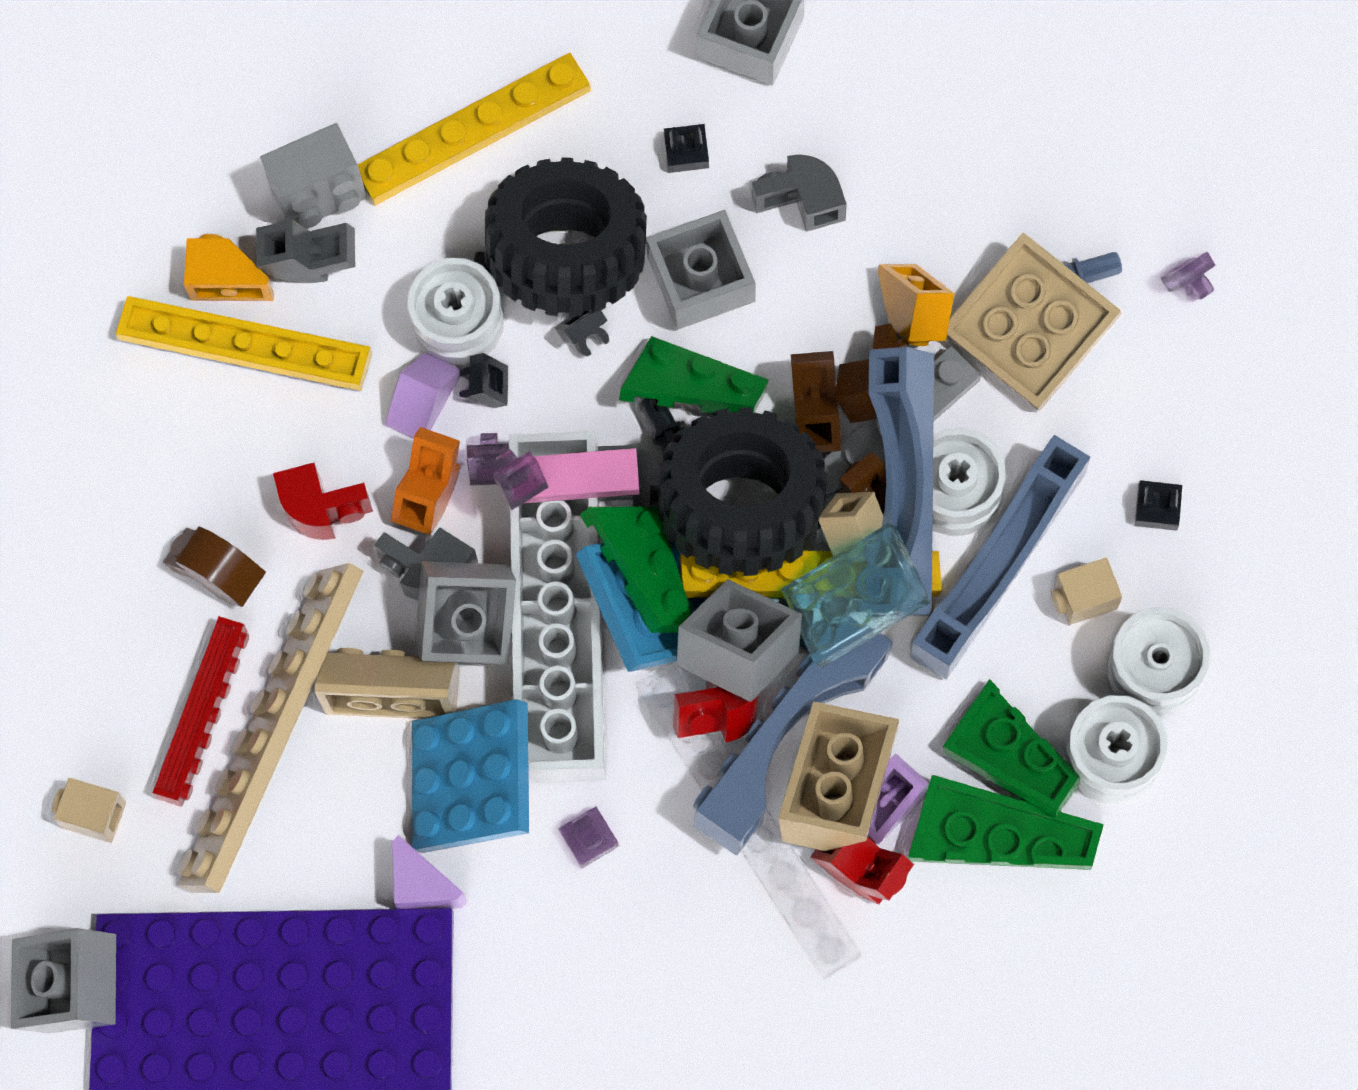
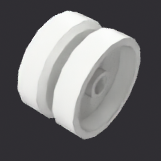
[407,258,505,365]
[932,428,1006,536]
[1107,607,1211,716]
[1065,695,1167,804]

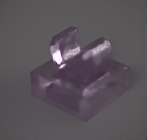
[1160,251,1216,302]
[466,433,509,486]
[492,449,549,510]
[558,806,619,869]

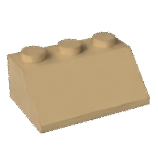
[314,648,460,719]
[778,701,900,851]

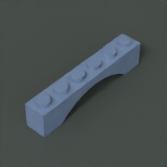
[866,347,934,617]
[910,434,1091,680]
[693,613,893,856]

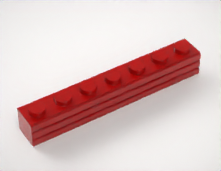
[152,616,250,807]

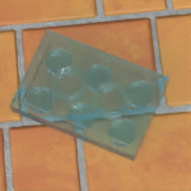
[781,523,931,667]

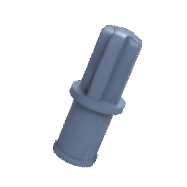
[1064,252,1122,283]

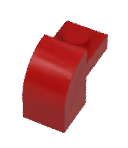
[273,462,373,540]
[673,681,758,743]
[810,837,915,905]

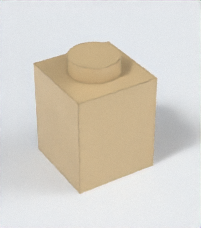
[819,492,884,563]
[1050,557,1122,625]
[52,778,127,843]

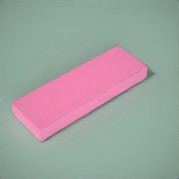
[506,448,640,504]

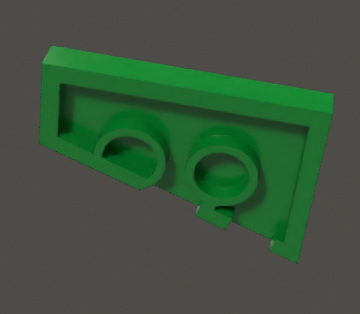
[619,336,769,413]
[579,506,692,633]
[942,679,1080,818]

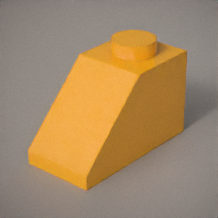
[184,234,274,301]
[878,264,954,346]

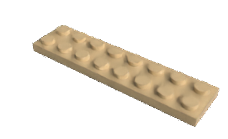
[177,563,364,893]

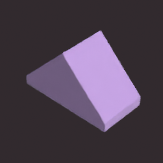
[385,352,462,439]
[868,754,929,844]
[392,835,468,909]

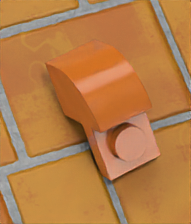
[391,427,461,535]

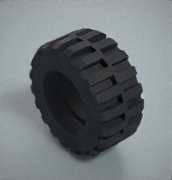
[485,157,647,317]
[658,407,827,576]

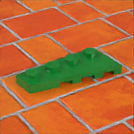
[908,775,1104,870]

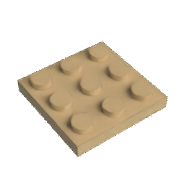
[947,232,1122,412]

